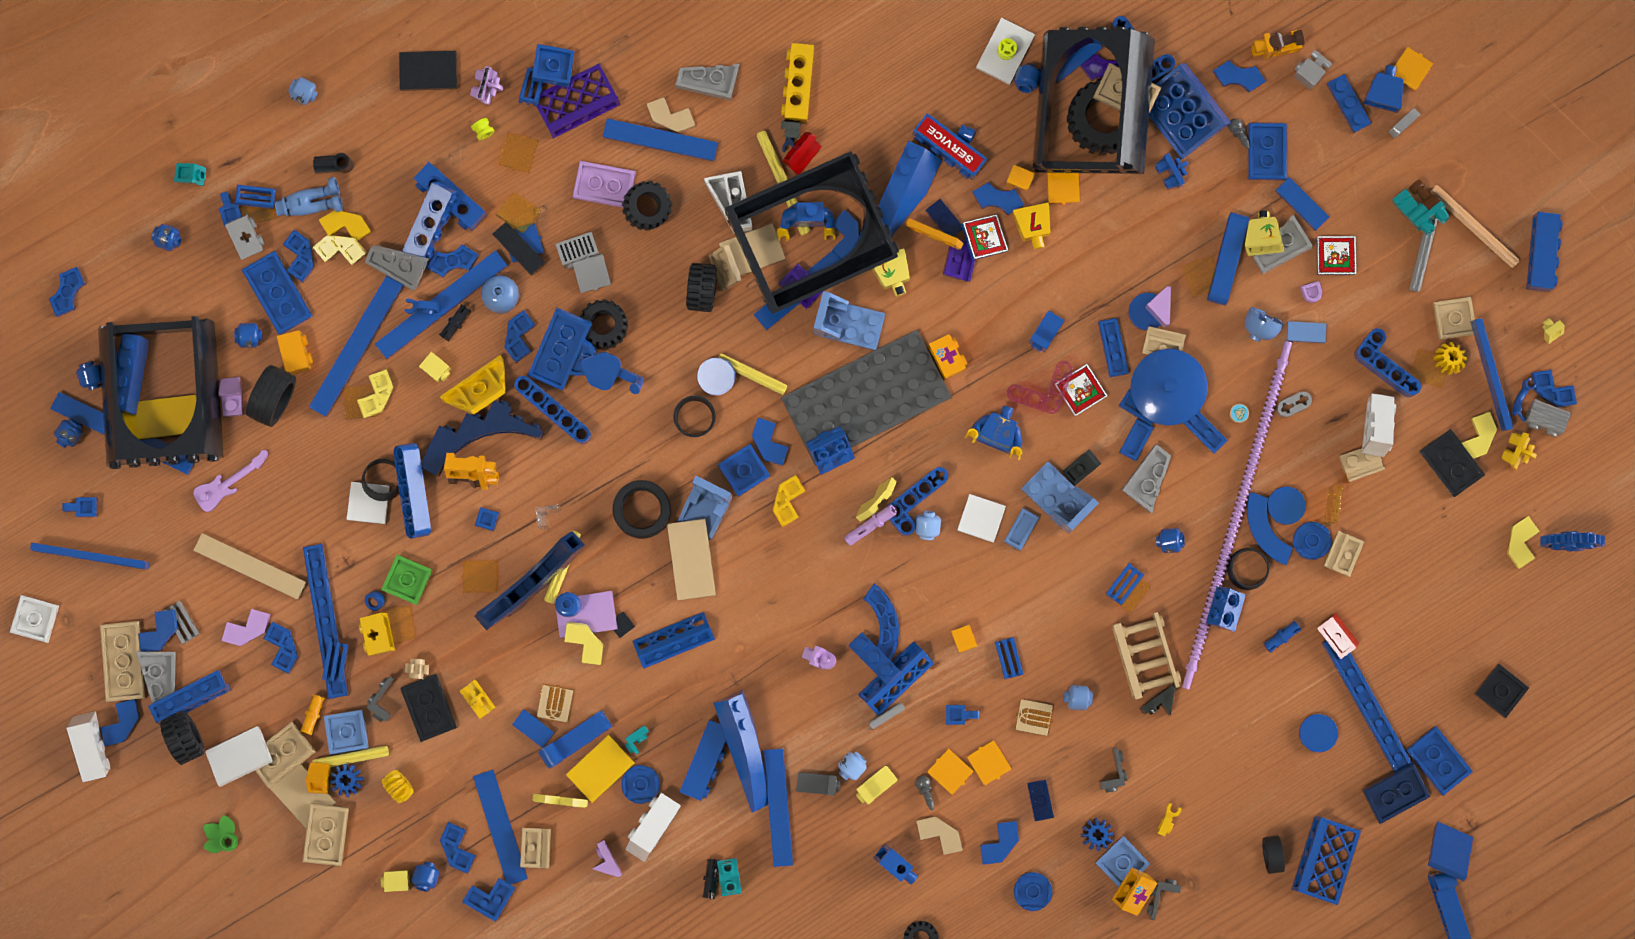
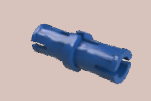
[1263,621,1301,653]

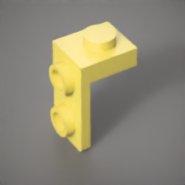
[856,766,897,805]

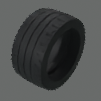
[245,365,296,427]
[613,480,671,539]

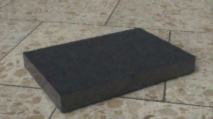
[399,51,457,91]
[1419,429,1485,497]
[400,674,457,742]

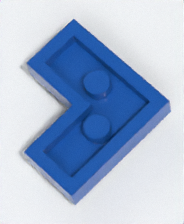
[462,878,516,922]

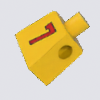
[1012,203,1050,250]

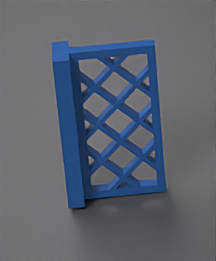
[1291,816,1361,905]

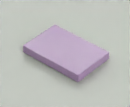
[572,161,636,208]
[555,591,617,638]

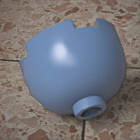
[481,275,520,314]
[1244,307,1284,342]

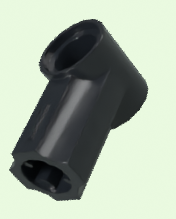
[313,153,354,174]

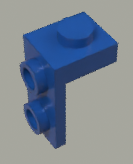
[1028,311,1064,353]

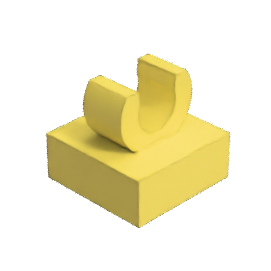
[1542,318,1565,344]

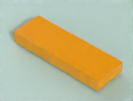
[906,218,963,250]

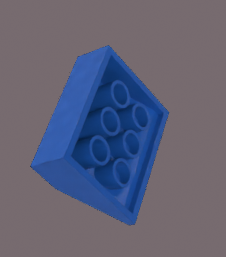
[1149,63,1231,159]

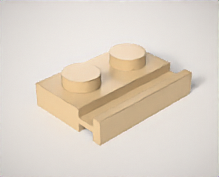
[708,245,742,291]
[1142,326,1186,355]
[1338,448,1385,483]
[1323,531,1364,577]
[520,828,551,868]

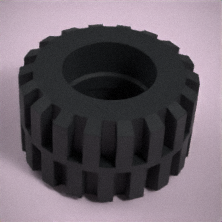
[622,181,672,231]
[686,263,717,312]
[580,299,628,350]
[160,711,204,765]

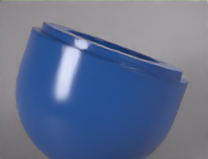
[365,591,385,611]

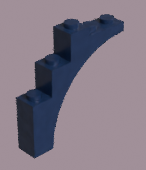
[421,399,544,477]
[474,531,585,631]

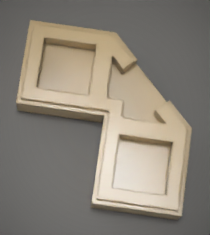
[647,97,696,133]
[916,817,963,855]

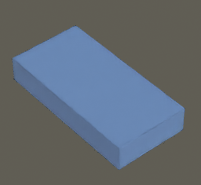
[1286,321,1326,343]
[1004,508,1039,551]

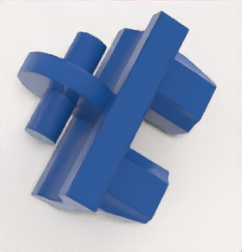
[1155,153,1189,190]

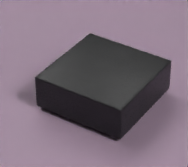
[614,611,635,638]

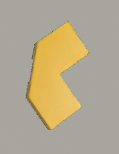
[319,211,372,241]
[773,475,806,528]

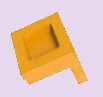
[1005,165,1035,191]
[950,625,977,653]
[305,762,332,794]

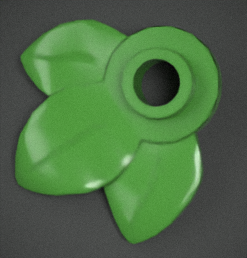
[203,815,238,853]

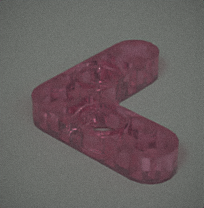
[1007,361,1073,414]

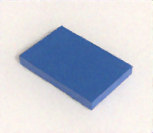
[1248,123,1287,181]
[1406,726,1473,796]
[1428,821,1473,881]

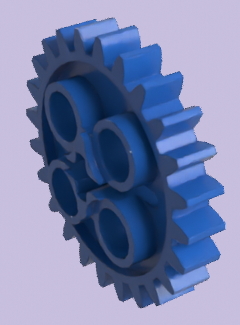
[1540,531,1605,552]

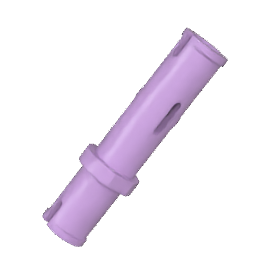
[845,505,897,546]

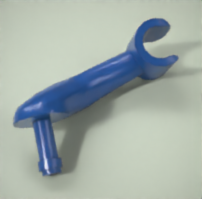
[1512,378,1536,422]

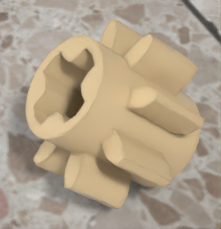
[405,659,429,679]

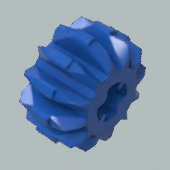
[330,764,364,797]
[1080,818,1114,851]

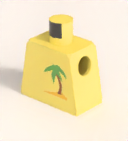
[1245,210,1284,256]
[872,248,910,297]

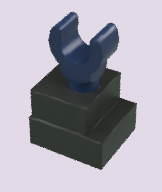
[781,120,801,152]

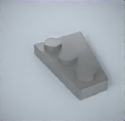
[675,64,740,101]
[1253,215,1313,275]
[365,245,429,291]
[1121,444,1171,513]
[136,652,176,703]

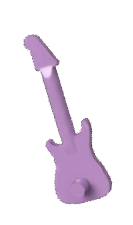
[193,450,268,512]

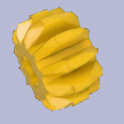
[1433,342,1467,375]
[382,770,414,803]

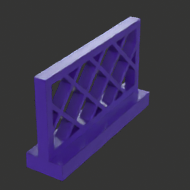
[532,64,620,139]

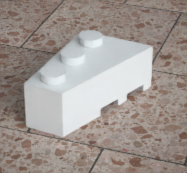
[704,171,753,234]
[1361,393,1396,457]
[67,711,110,782]
[625,793,681,862]

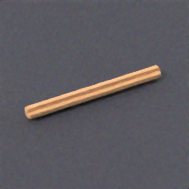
[1430,185,1519,268]

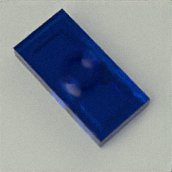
[925,198,962,237]
[1027,780,1054,822]

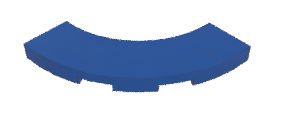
[1247,492,1293,566]
[863,583,899,661]

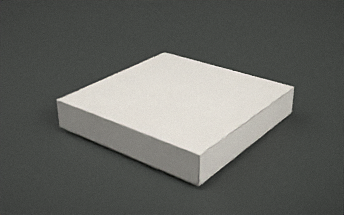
[347,482,390,524]
[957,494,1006,543]
[10,595,59,643]

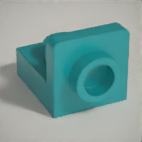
[174,163,206,186]
[625,725,649,755]

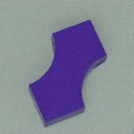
[1080,54,1119,81]

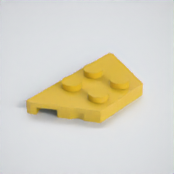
[440,355,505,415]

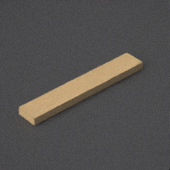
[193,533,307,600]

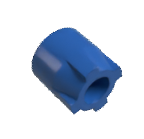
[957,124,976,144]

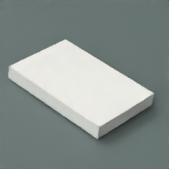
[976,18,1035,85]
[205,726,273,787]

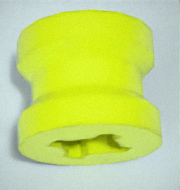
[997,38,1017,60]
[471,118,495,141]

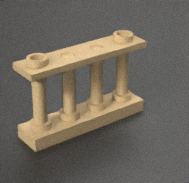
[1111,612,1181,700]

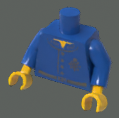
[777,202,836,241]
[965,405,1022,460]

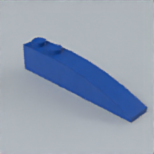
[878,141,942,239]
[713,690,768,812]

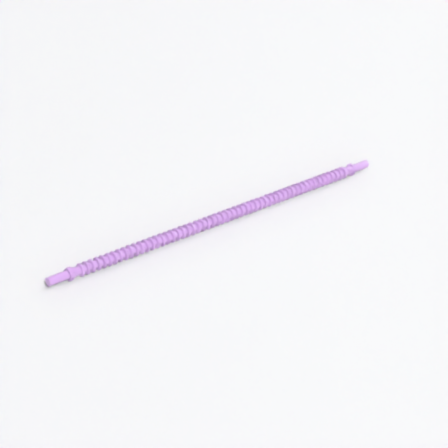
[1182,341,1292,690]

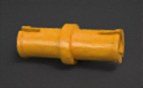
[300,695,325,735]

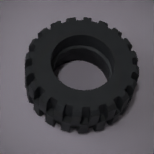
[1067,79,1120,155]

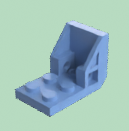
[813,291,886,351]
[1021,462,1099,534]
[678,476,732,540]

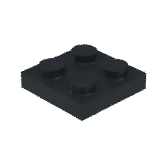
[1474,664,1529,718]

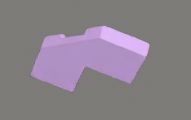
[221,609,271,646]

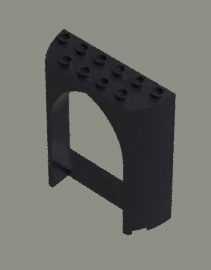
[1032,27,1155,174]
[725,151,899,314]
[98,316,224,469]

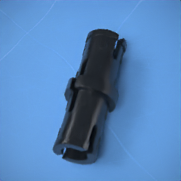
[439,304,471,342]
[702,858,719,899]

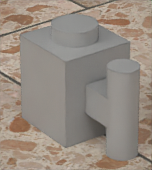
[1293,50,1332,90]

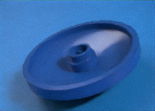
[1130,349,1208,426]

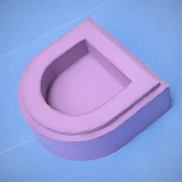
[1300,281,1322,303]

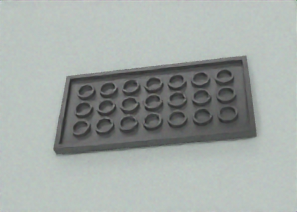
[781,330,952,466]

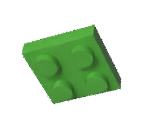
[381,555,433,605]

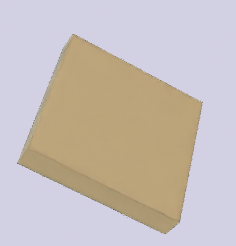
[1432,297,1475,340]

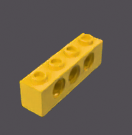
[781,43,814,123]

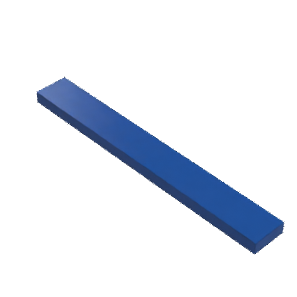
[375,250,508,359]
[309,276,403,417]
[50,392,194,475]
[303,544,349,699]
[1322,640,1412,772]

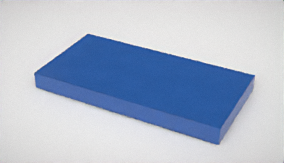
[242,251,313,335]

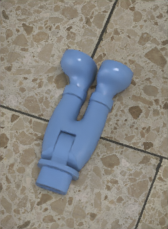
[274,177,343,217]

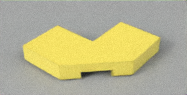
[313,235,367,265]
[357,369,393,419]
[1462,412,1497,459]
[856,477,896,522]
[1507,516,1540,569]
[565,622,603,665]
[532,794,588,808]

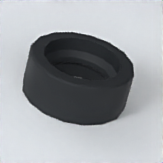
[1262,835,1285,874]

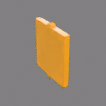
[1395,47,1433,91]
[1047,173,1080,205]
[967,740,1011,786]
[927,748,973,795]

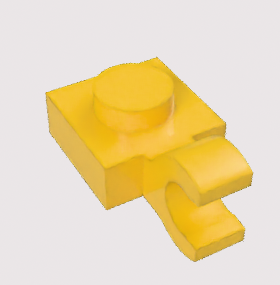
[1156,803,1181,837]

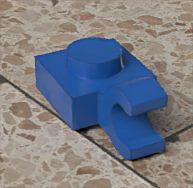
[219,191,242,227]
[405,298,440,315]
[62,497,97,517]
[946,705,979,725]

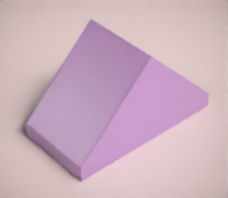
[1145,286,1171,327]

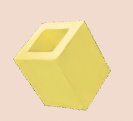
[419,352,451,383]
[381,870,411,892]

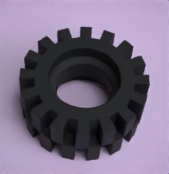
[903,921,939,939]

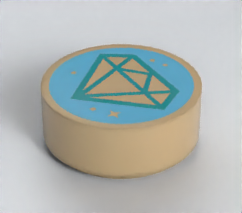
[1229,404,1249,423]

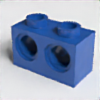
[1206,586,1246,632]

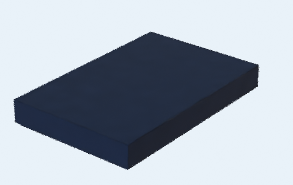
[1362,762,1430,824]

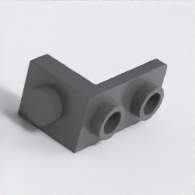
[367,676,395,722]
[1099,747,1127,793]
[796,772,840,796]
[1147,878,1181,920]

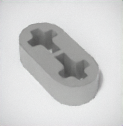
[1388,108,1421,139]
[1276,392,1312,418]

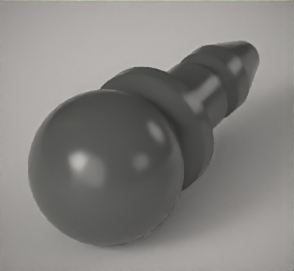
[1228,118,1250,149]
[915,775,934,810]

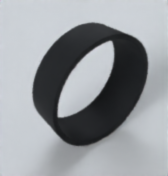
[673,395,716,437]
[361,459,399,501]
[1227,548,1269,590]

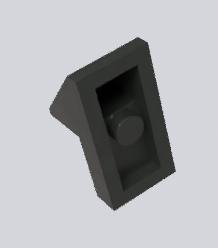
[1062,449,1101,486]
[1139,685,1175,716]

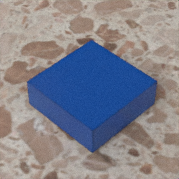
[475,507,499,531]

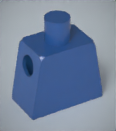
[1363,65,1403,113]
[873,843,918,885]

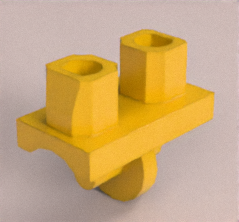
[1502,432,1537,470]
[460,679,496,719]

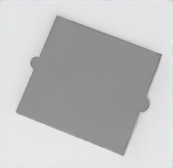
[572,253,611,293]

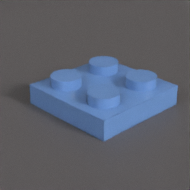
[324,710,369,755]
[1095,836,1150,887]

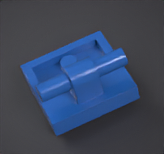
[806,426,855,475]

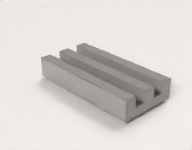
[163,601,200,644]
[869,703,905,730]

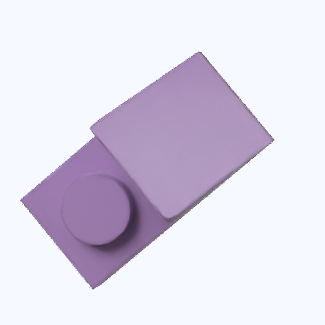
[219,377,243,417]
[592,840,623,877]

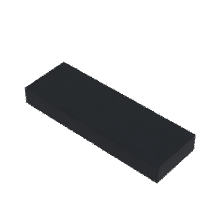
[492,222,545,276]

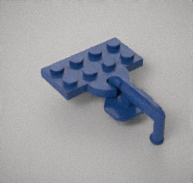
[528,307,644,394]

